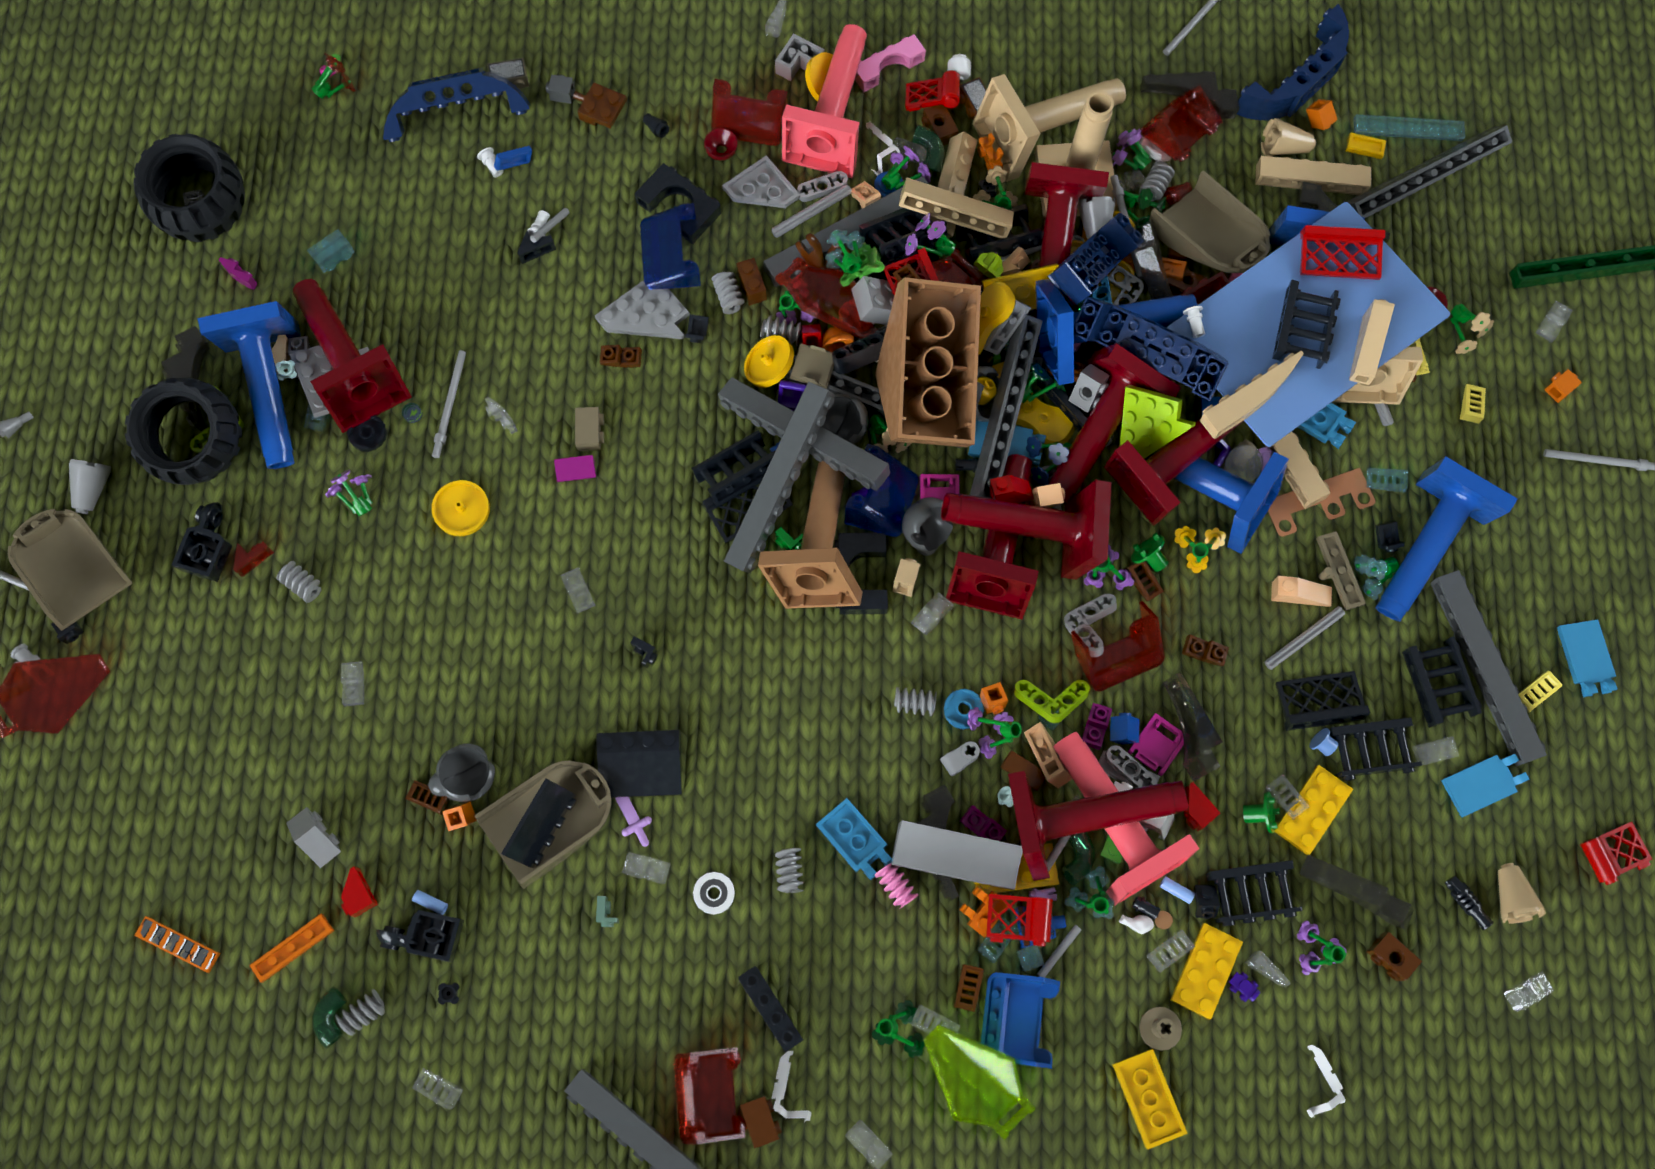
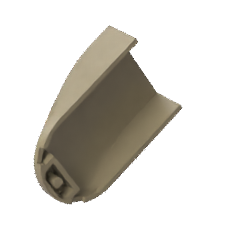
[1146,170,1271,273]
[8,509,133,631]
[475,761,611,889]

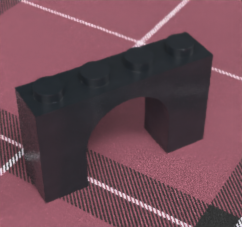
[635,163,721,245]
[835,533,888,615]

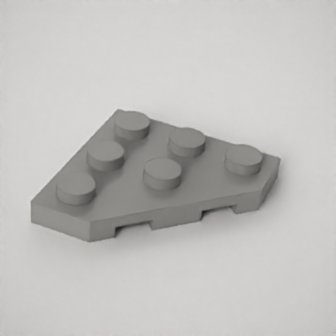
[722,155,800,208]

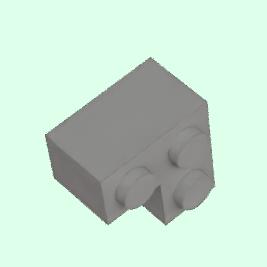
[775,33,825,81]
[286,807,341,868]

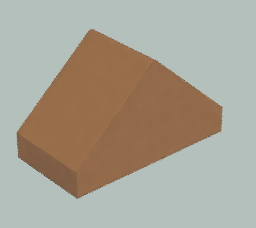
[875,278,981,447]

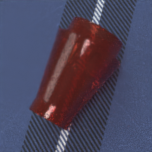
[1164,182,1192,204]

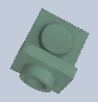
[596,896,619,927]

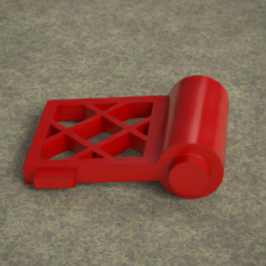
[905,70,960,112]
[1580,821,1653,885]
[986,894,1053,947]

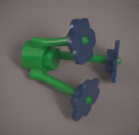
[1026,436,1071,486]

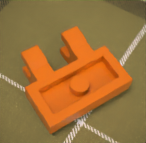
[977,133,1004,170]
[959,886,1010,938]

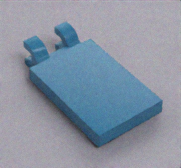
[1298,403,1356,449]
[968,421,1046,466]
[1557,620,1617,697]
[1441,754,1530,817]
[816,798,892,881]

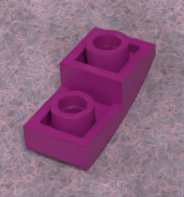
[219,257,257,290]
[1082,703,1112,750]
[959,805,1007,841]

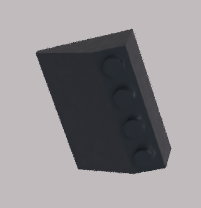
[597,730,682,798]
[501,778,577,868]

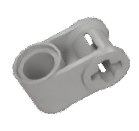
[940,742,980,777]

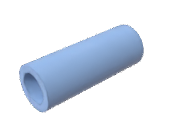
[1159,876,1195,904]
[412,890,448,915]

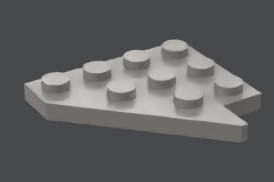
[595,273,689,339]
[290,345,369,418]

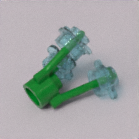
[825,229,865,274]
[1354,555,1399,600]
[1065,866,1114,919]

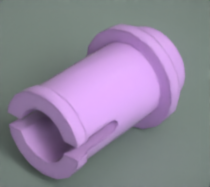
[1257,447,1273,470]
[1029,887,1057,901]

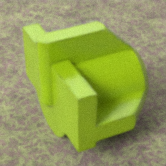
[974,252,1003,278]

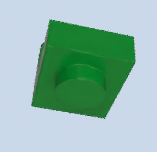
[775,527,803,550]

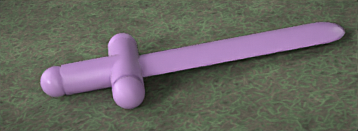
[615,797,652,847]

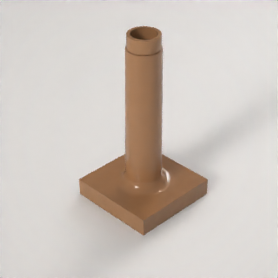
[758,461,863,609]

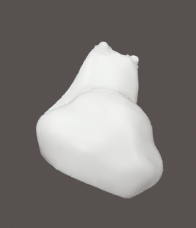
[1119,915,1154,934]

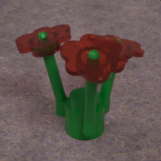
[312,53,356,99]

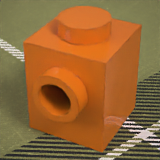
[1306,99,1337,130]
[1545,369,1582,403]
[980,682,1008,714]
[442,801,477,831]

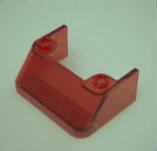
[1071,601,1165,691]

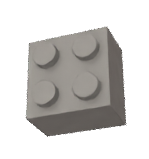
[851,276,894,325]

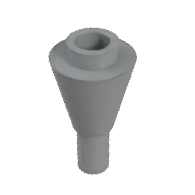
[0,411,34,439]

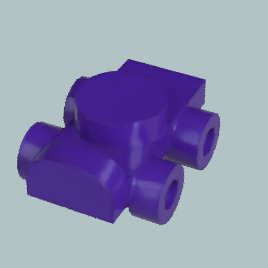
[1229,972,1261,1002]

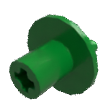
[1131,533,1169,572]
[1243,792,1280,833]

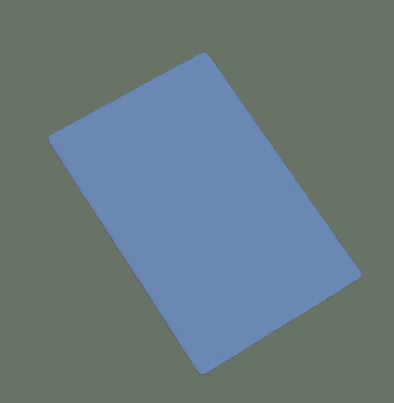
[1167,202,1450,447]

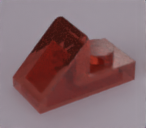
[233,541,274,578]

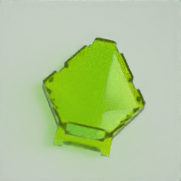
[923,1024,1036,1140]

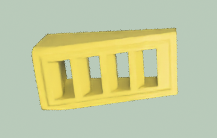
[1460,384,1486,424]
[1518,671,1562,713]

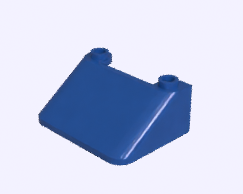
[980,972,1060,1069]

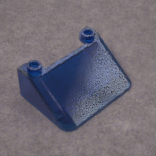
[640,203,701,290]
[844,444,919,537]

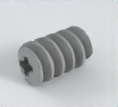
[1139,161,1175,201]
[711,272,744,314]
[760,315,802,346]
[276,561,321,603]
[894,687,937,716]
[775,848,804,893]
[335,989,385,1036]

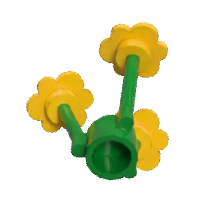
[1174,526,1227,573]

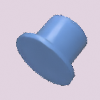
[1309,728,1338,756]

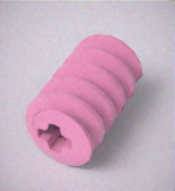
[875,863,918,909]

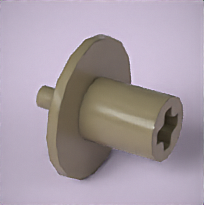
[1139,1007,1182,1051]

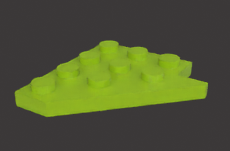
[1120,385,1195,459]

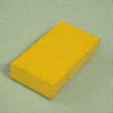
[1346,133,1386,159]

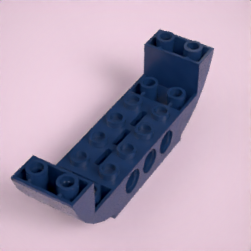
[1234,4,1349,120]
[383,68,530,142]
[1048,212,1144,306]
[1074,297,1228,401]

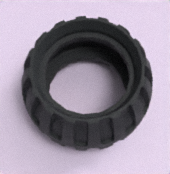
[134,133,245,242]
[125,377,242,485]

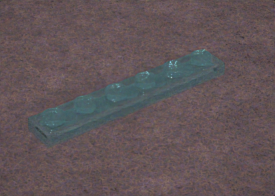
[1353,114,1465,141]

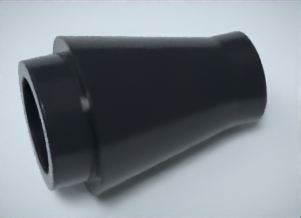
[643,113,669,138]

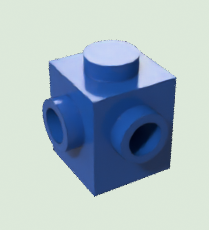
[1110,713,1140,745]

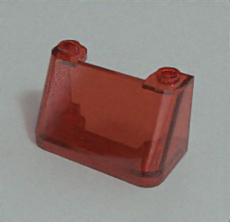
[711,79,788,146]
[1140,85,1223,162]
[674,1047,747,1145]

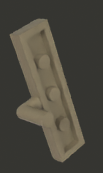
[1316,531,1366,611]

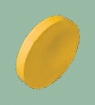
[805,52,833,102]
[744,335,794,388]
[431,480,490,536]

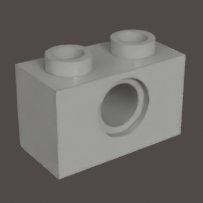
[1069,364,1110,413]

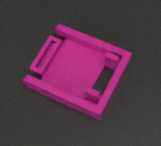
[920,474,959,500]
[1128,713,1189,776]

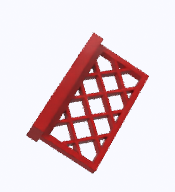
[1300,225,1385,280]
[883,248,939,296]

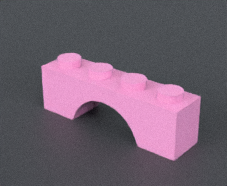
[855,34,926,93]

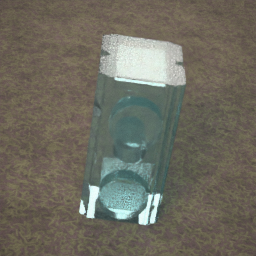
[307,229,355,273]

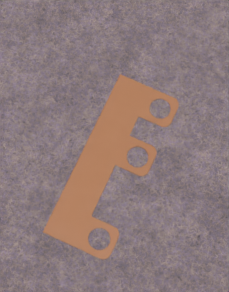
[1268,468,1375,537]

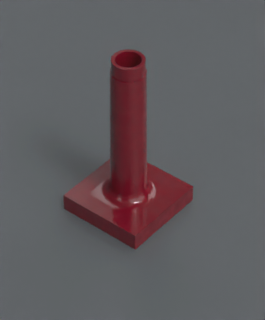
[1024,162,1109,318]
[293,279,412,433]
[1048,343,1181,505]
[1104,403,1244,526]
[945,454,1039,620]
[941,480,1111,580]
[1008,771,1189,881]

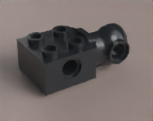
[172,502,232,582]
[376,910,464,963]

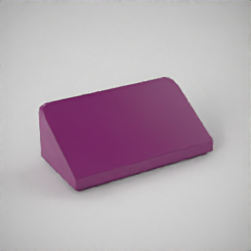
[554,455,596,482]

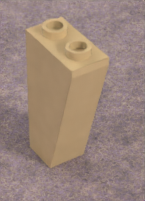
[1349,299,1395,385]

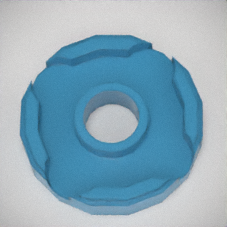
[944,689,984,729]

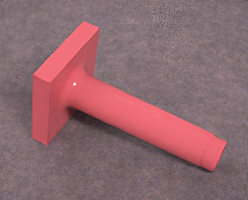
[782,24,867,179]
[1053,732,1199,906]

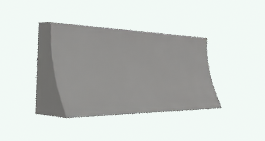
[891,820,1023,890]

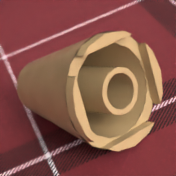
[1261,118,1316,156]
[1498,863,1546,924]

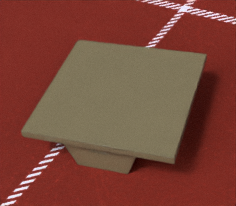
[790,344,834,389]

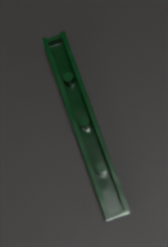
[1509,245,1655,289]

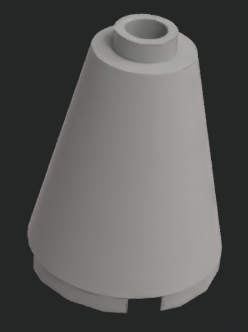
[1078,196,1115,240]
[69,459,111,514]

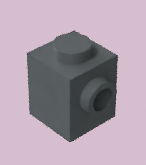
[546,74,575,104]

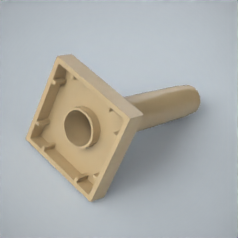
[973,74,1126,182]
[1035,91,1118,218]
[1333,347,1423,405]

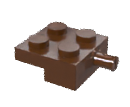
[573,83,627,129]

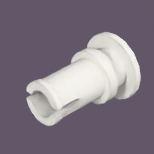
[477,147,504,178]
[527,210,550,236]
[1183,306,1206,338]

